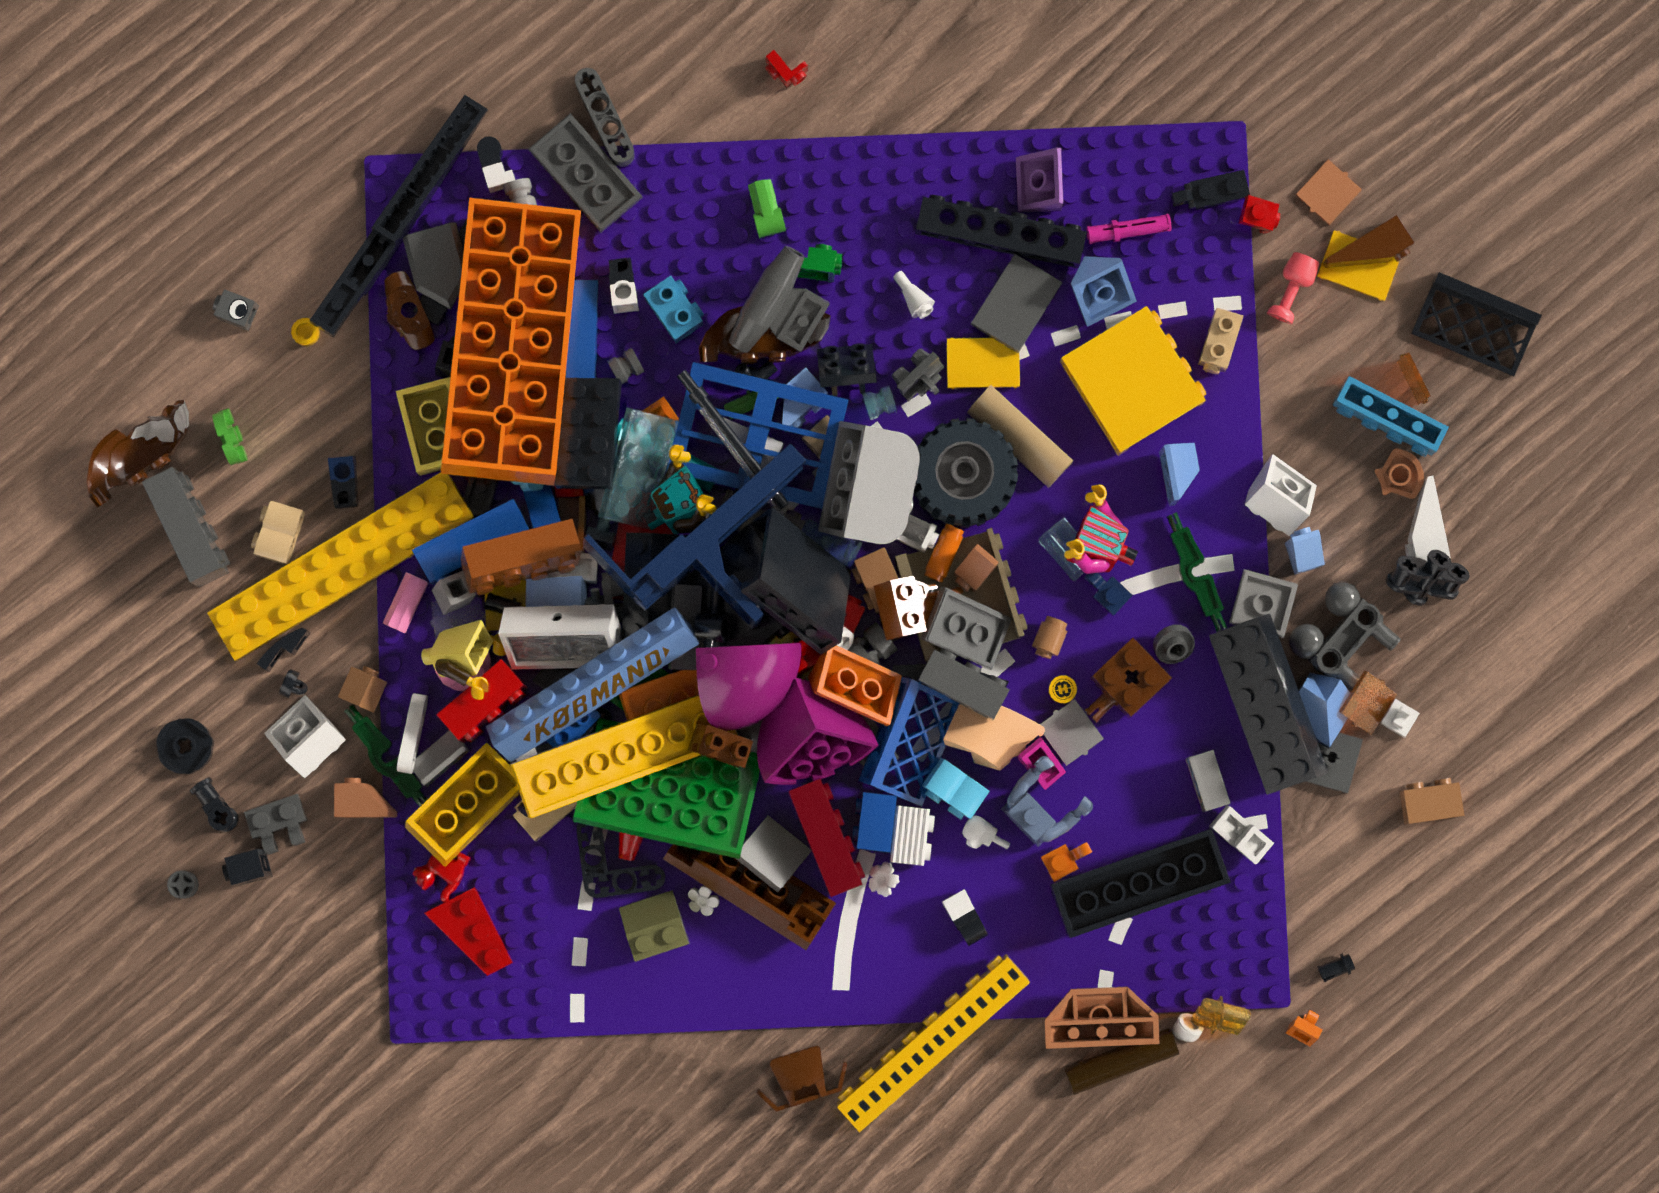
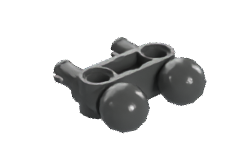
[1289,581,1401,693]

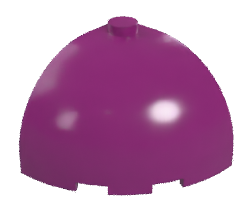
[696,643,801,731]
[757,678,878,785]

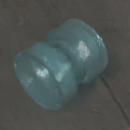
[862,386,897,420]

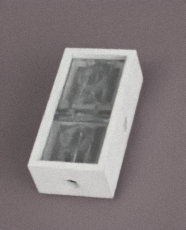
[498,604,622,670]

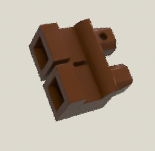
[688,723,754,768]

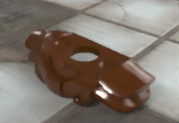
[384,271,435,350]

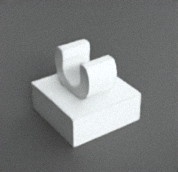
[1380,699,1420,738]

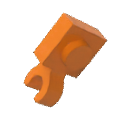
[1041,842,1092,882]

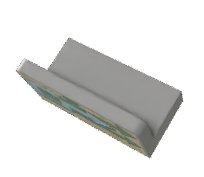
[413,730,470,787]
[1186,750,1230,812]

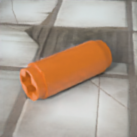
[924,524,964,583]

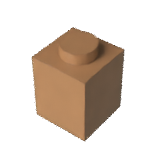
[338,666,387,713]

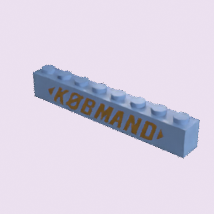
[486,607,699,763]

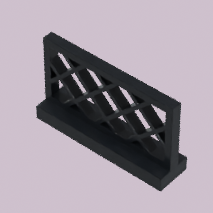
[1411,272,1542,376]

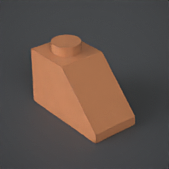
[953,544,999,593]
[334,778,397,818]

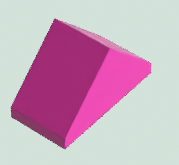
[1017,737,1066,790]

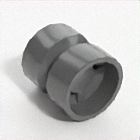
[848,622,898,665]

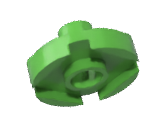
[212,408,248,465]

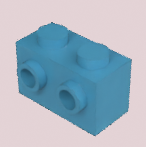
[643,276,704,344]

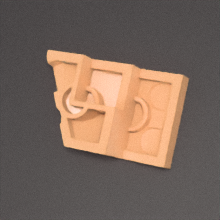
[943,704,1045,771]

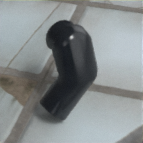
[735,360,778,380]

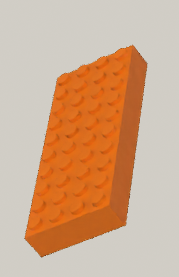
[441,198,581,486]

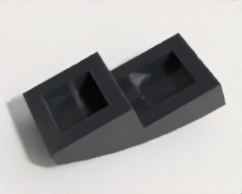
[256,627,311,672]

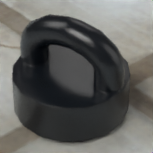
[279,669,308,698]

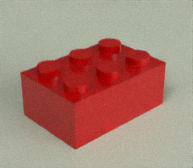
[436,659,528,743]

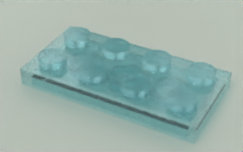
[598,408,679,529]

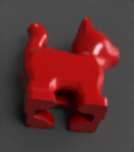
[413,852,471,902]

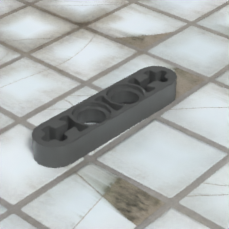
[575,68,635,167]

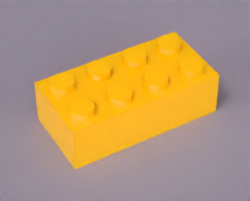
[405,743,520,867]

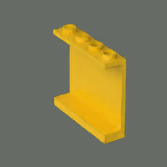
[1060,306,1206,456]

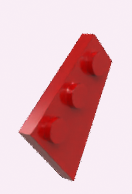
[424,887,513,976]

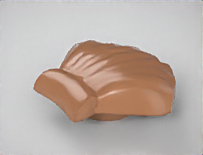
[1374,448,1424,499]

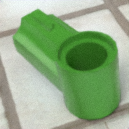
[748,179,786,238]

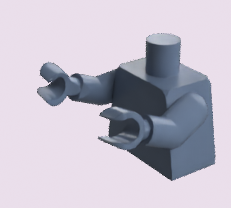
[1001,756,1093,847]

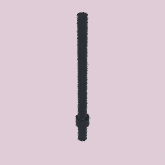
[677,369,789,510]

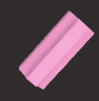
[383,572,428,633]

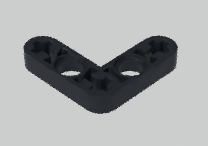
[576,823,666,898]

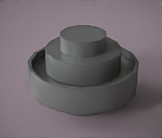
[1153,625,1195,664]

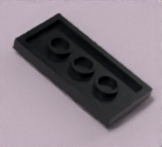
[554,378,622,490]

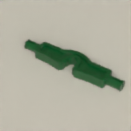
[1166,512,1227,632]
[344,704,428,808]

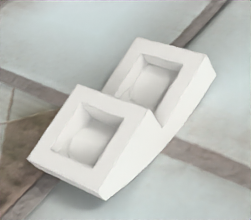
[1209,805,1274,865]

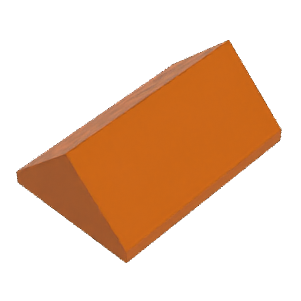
[808,645,902,726]

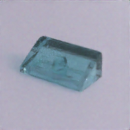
[1039,518,1084,581]

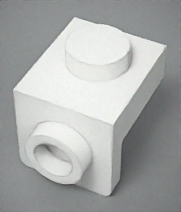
[896,514,939,553]

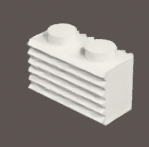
[890,806,935,866]

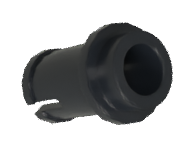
[484,592,522,614]
[1317,953,1355,983]

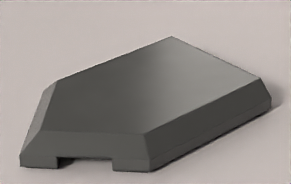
[403,223,464,310]

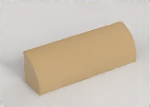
[967,385,1073,488]

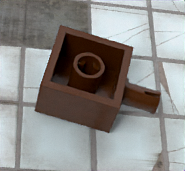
[1084,638,1172,723]

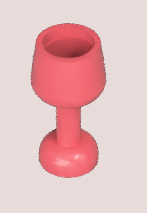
[1267,252,1319,324]

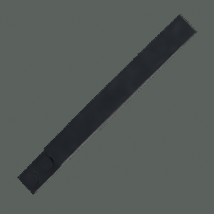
[310,95,488,338]

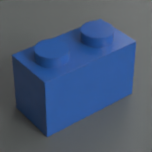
[852,792,897,853]

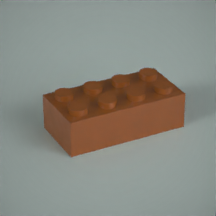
[461,519,582,595]

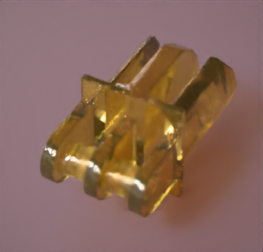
[1191,996,1251,1035]

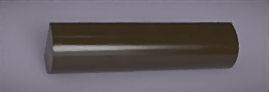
[1064,1028,1179,1095]

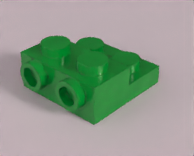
[797,244,842,282]

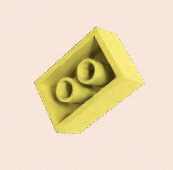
[396,377,451,476]

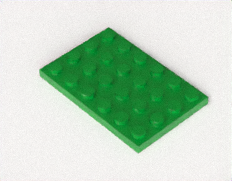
[573,718,760,859]

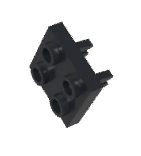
[817,343,876,396]

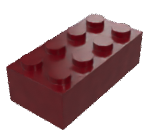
[789,779,865,897]

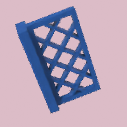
[858,677,960,807]

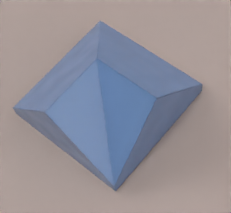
[1071,256,1137,327]
[1159,443,1199,507]
[1299,673,1357,749]

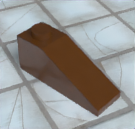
[1323,215,1414,268]

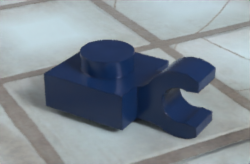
[1084,573,1133,616]

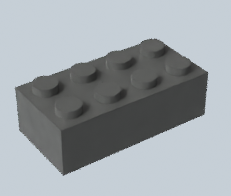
[142,467,230,588]

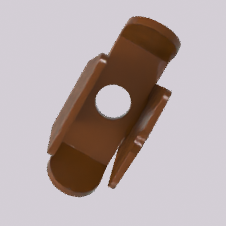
[756,1045,847,1112]

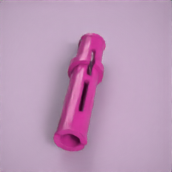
[1086,214,1172,244]

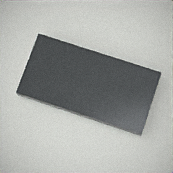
[528,113,643,233]

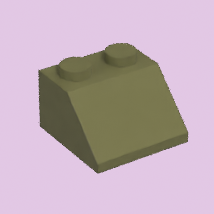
[619,890,690,962]

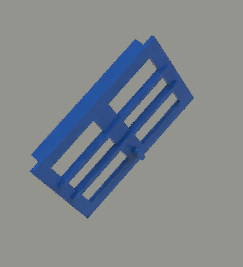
[667,362,849,509]

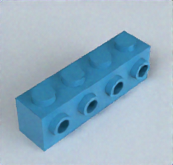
[1332,376,1449,457]

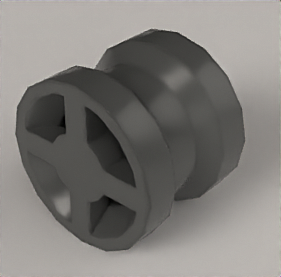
[167,870,199,899]

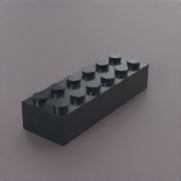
[1209,614,1329,795]
[1049,829,1231,938]

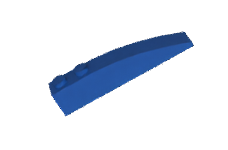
[565,280,599,378]

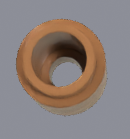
[1032,616,1068,660]

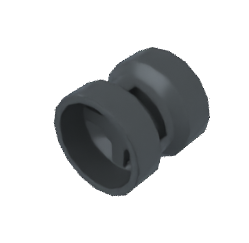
[607,348,645,384]

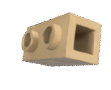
[1198,308,1243,375]

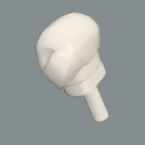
[962,816,1010,849]

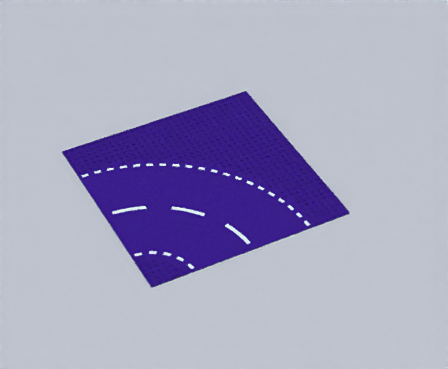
[364,121,1291,1044]

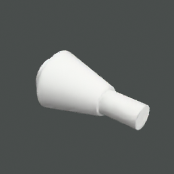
[893,271,935,319]

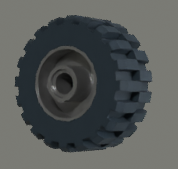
[914,418,1018,528]

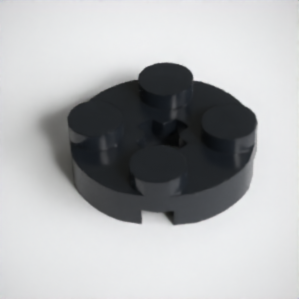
[156,718,214,774]

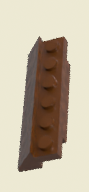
[663,844,836,950]

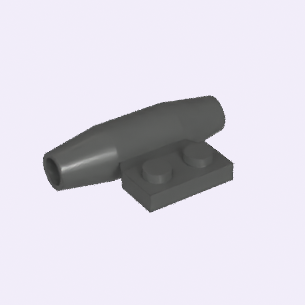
[729,246,830,353]

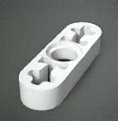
[397,693,428,774]

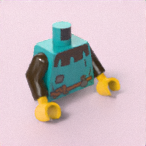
[643,445,717,534]

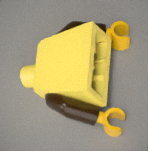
[421,620,506,700]

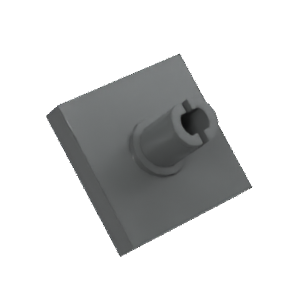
[1305,733,1363,794]

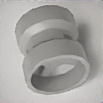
[503,178,537,205]

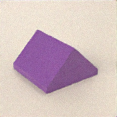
[1016,148,1063,212]

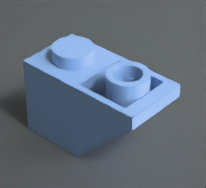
[782,368,828,432]
[1285,527,1325,575]

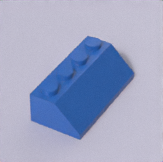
[412,499,530,585]

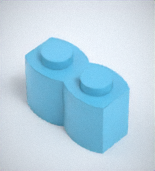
[922,758,990,820]

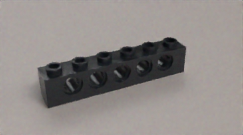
[916,195,1087,269]

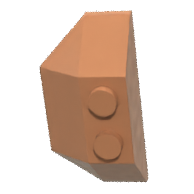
[1044,986,1159,1049]

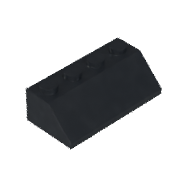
[621,532,690,641]

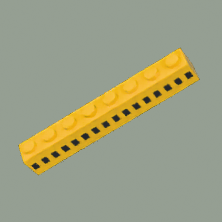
[837,954,1030,1133]

